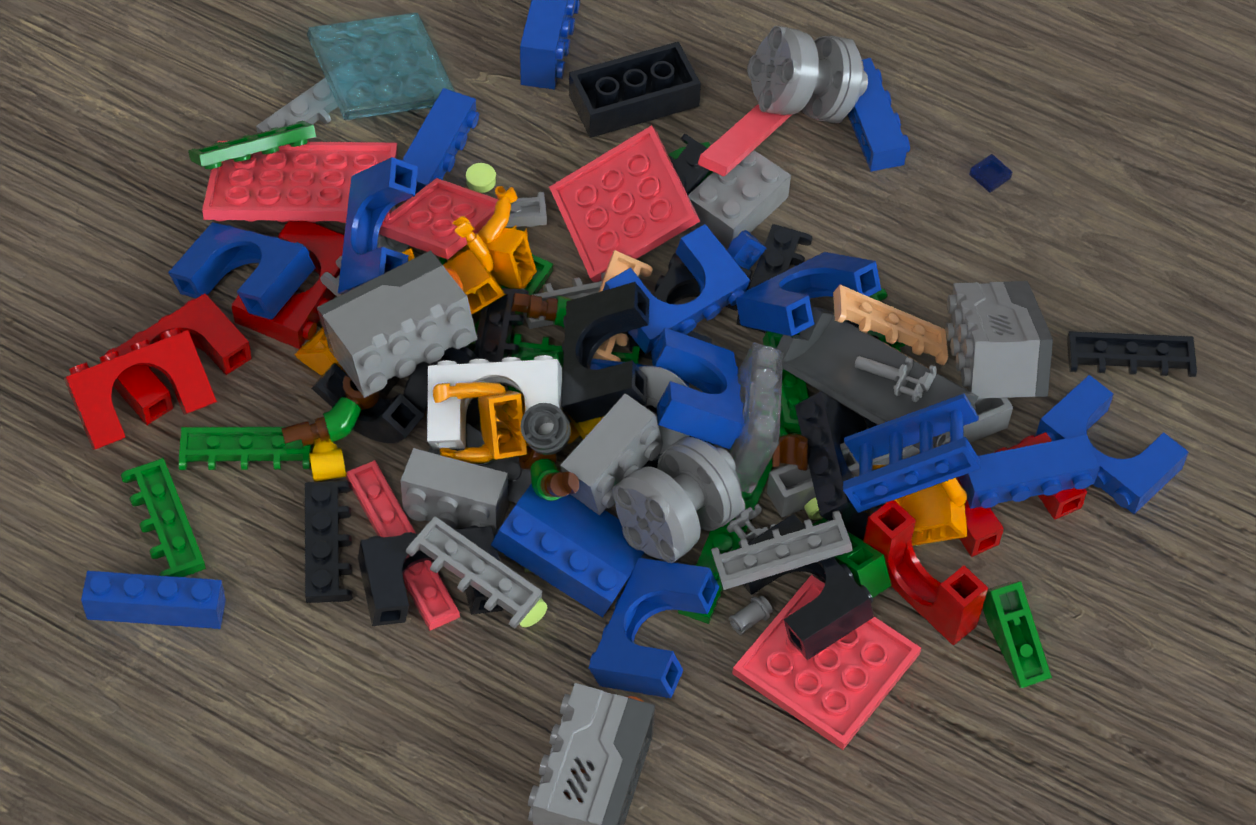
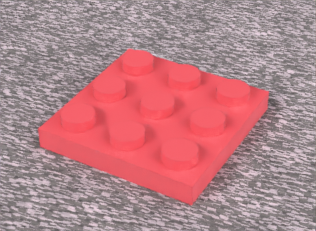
[379,178,499,260]

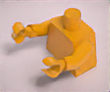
[461,186,537,289]
[401,216,505,314]
[433,382,527,463]
[873,465,967,546]

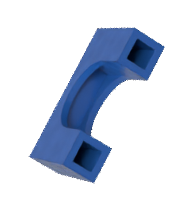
[338,157,418,295]
[168,222,315,320]
[603,224,750,354]
[736,252,881,336]
[651,327,746,449]
[1035,375,1189,514]
[588,558,719,698]

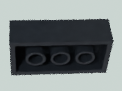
[569,41,701,138]

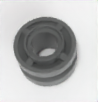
[520,403,571,455]

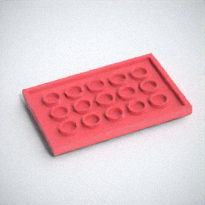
[202,141,398,223]

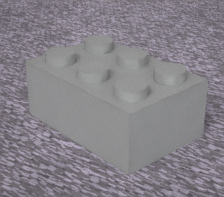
[688,150,791,248]
[560,394,663,515]
[400,448,509,538]

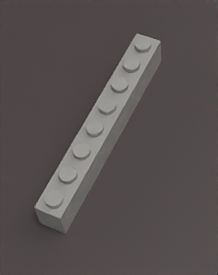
[767,398,1013,518]

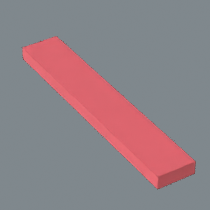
[698,105,793,177]
[346,460,460,631]

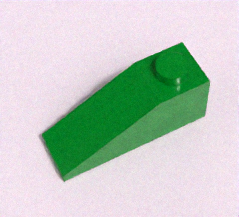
[812,518,891,598]
[982,581,1052,688]

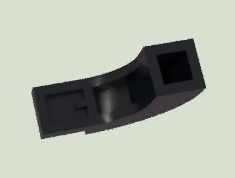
[311,363,424,443]

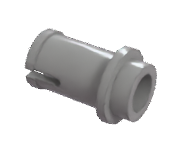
[729,596,773,635]

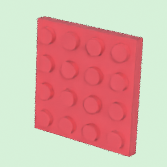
[549,125,700,282]
[732,575,921,750]

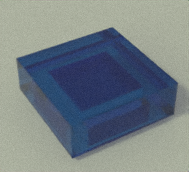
[969,154,1013,193]

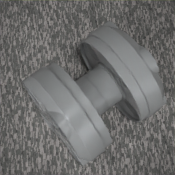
[747,26,868,124]
[612,436,745,563]

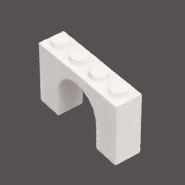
[427,355,563,450]

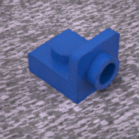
[727,230,767,270]

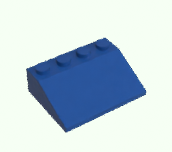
[491,483,644,618]

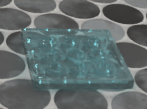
[307,13,455,120]

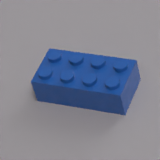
[520,0,580,90]

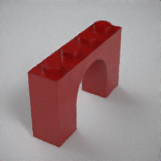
[232,221,344,349]
[100,293,252,425]
[64,328,217,450]
[956,432,1087,557]
[863,500,988,646]

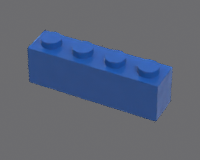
[848,58,910,172]
[402,88,479,194]
[959,435,1100,509]
[81,571,226,629]

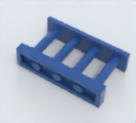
[843,393,981,513]

